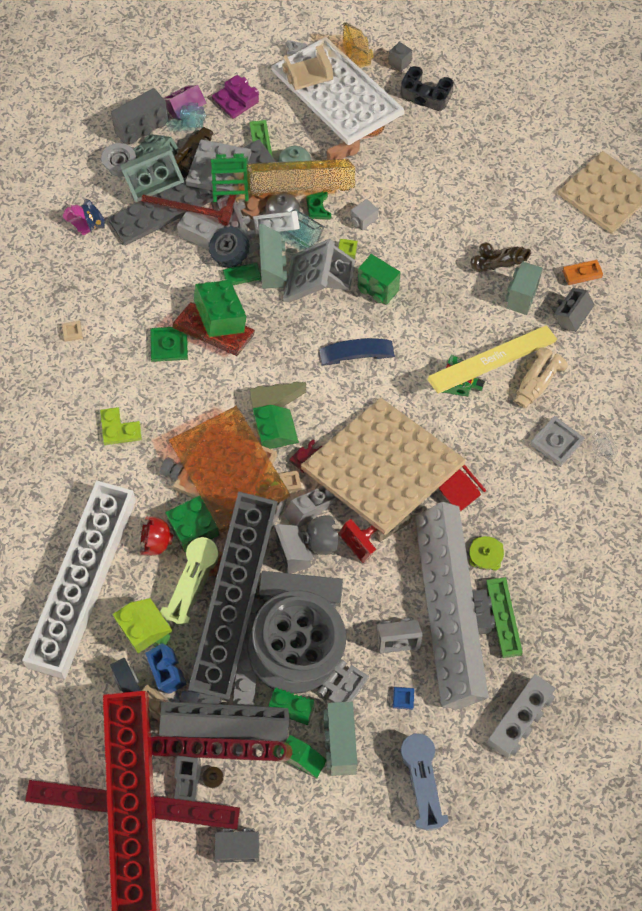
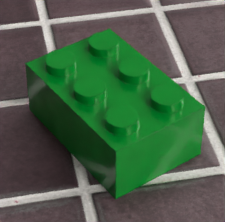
[194,280,247,337]

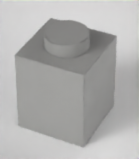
[351,199,379,230]

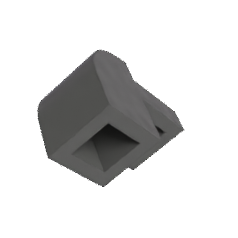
[174,756,201,802]

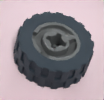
[208,226,250,268]

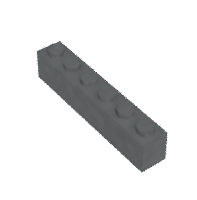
[159,702,289,742]

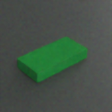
[223,262,262,285]

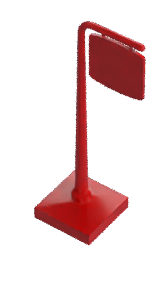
[338,464,486,563]

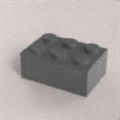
[111,88,168,145]

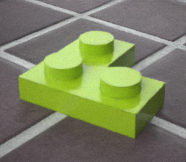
[100,407,142,446]

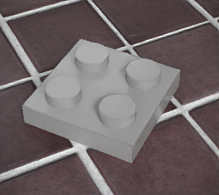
[530,416,585,467]

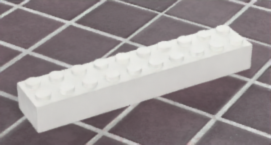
[22,480,136,680]

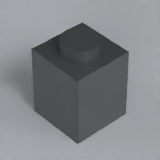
[388,42,412,72]

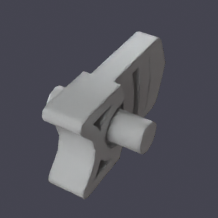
[285,40,308,55]

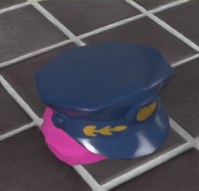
[63,199,105,235]

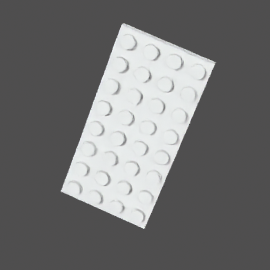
[271,37,404,145]

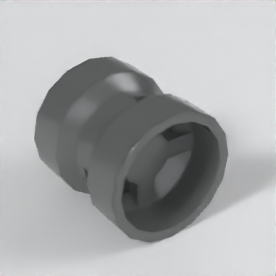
[160,457,186,481]

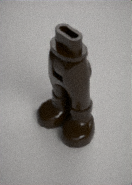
[174,127,214,178]
[471,242,531,272]

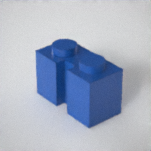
[145,643,187,694]

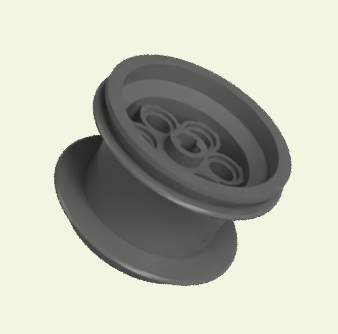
[247,590,346,694]

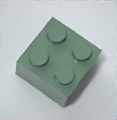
[505,261,543,315]

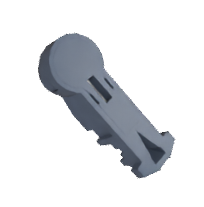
[401,733,449,831]

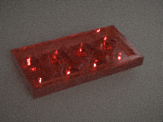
[172,302,255,356]

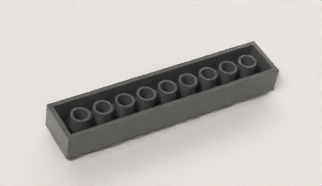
[188,492,278,702]

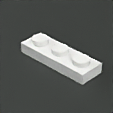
[253,211,300,234]

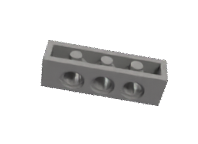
[487,674,556,759]

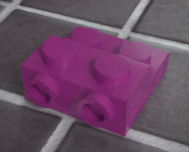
[212,74,259,119]

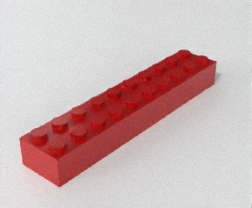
[103,691,160,911]

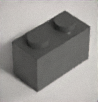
[215,828,260,863]

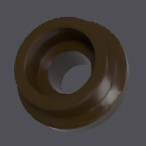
[202,767,224,788]

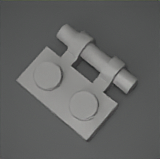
[317,659,369,703]

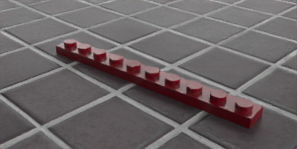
[25,780,241,830]

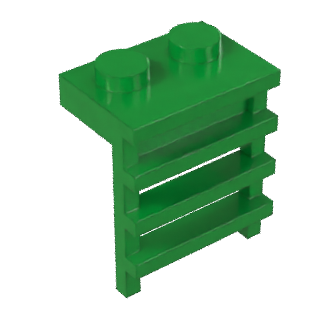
[211,153,249,202]

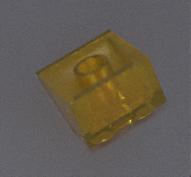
[342,22,373,68]

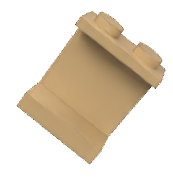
[282,45,333,90]

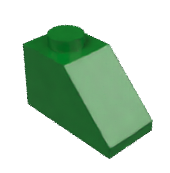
[280,735,326,779]

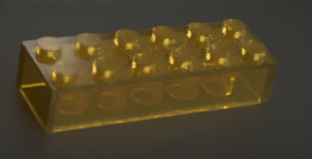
[247,159,355,196]

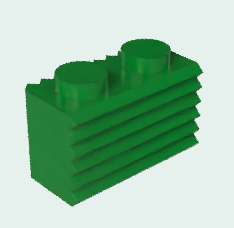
[269,687,314,725]

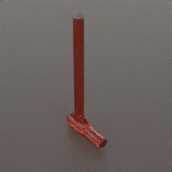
[142,194,237,226]

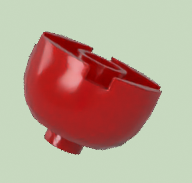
[140,516,173,556]

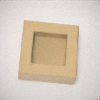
[62,320,83,342]
[279,471,302,493]

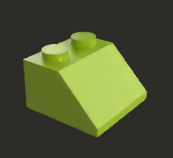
[113,598,172,654]

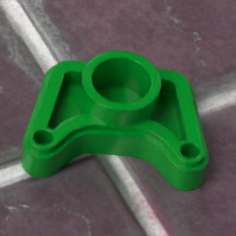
[306,191,332,220]

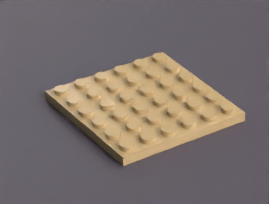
[301,398,465,535]

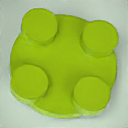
[469,536,504,571]

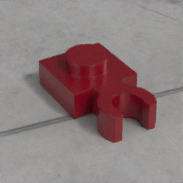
[289,439,323,473]

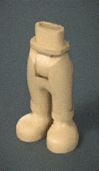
[514,347,568,408]

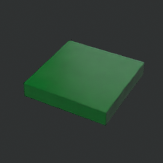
[150,326,188,362]

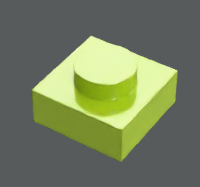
[339,239,358,259]

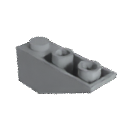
[283,486,339,527]

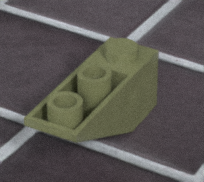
[250,381,306,412]

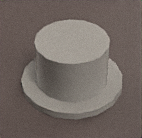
[101,143,136,177]

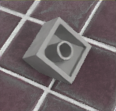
[177,210,226,250]
[326,245,355,290]
[274,524,313,574]
[376,618,422,654]

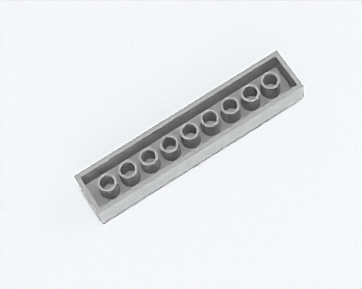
[415,502,489,709]

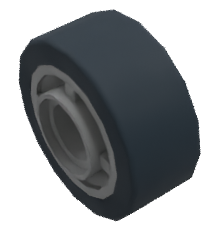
[110,658,141,693]

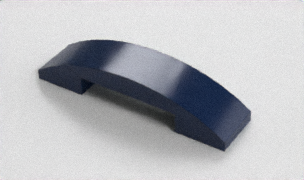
[319,338,395,366]

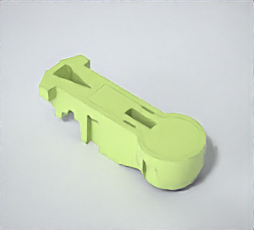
[160,537,220,625]

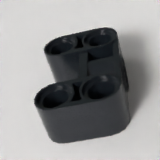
[400,66,454,111]

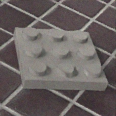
[186,140,251,195]
[283,238,335,303]

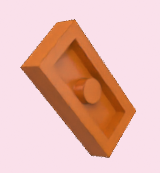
[562,259,603,285]

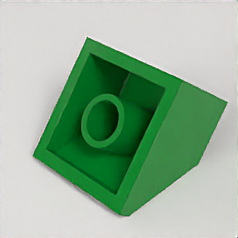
[253,405,299,449]

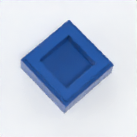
[393,687,414,710]

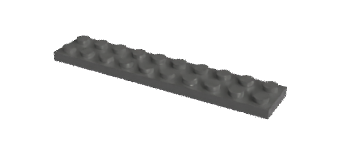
[108,139,277,246]

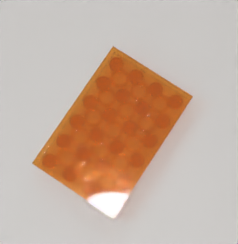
[169,405,291,533]

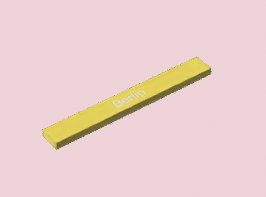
[427,325,557,394]

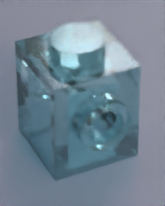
[180,102,206,128]

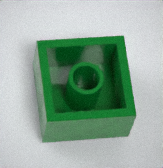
[357,254,401,306]
[165,495,219,553]

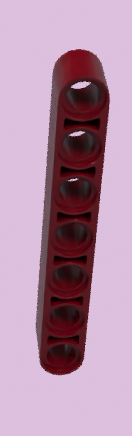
[151,736,292,762]

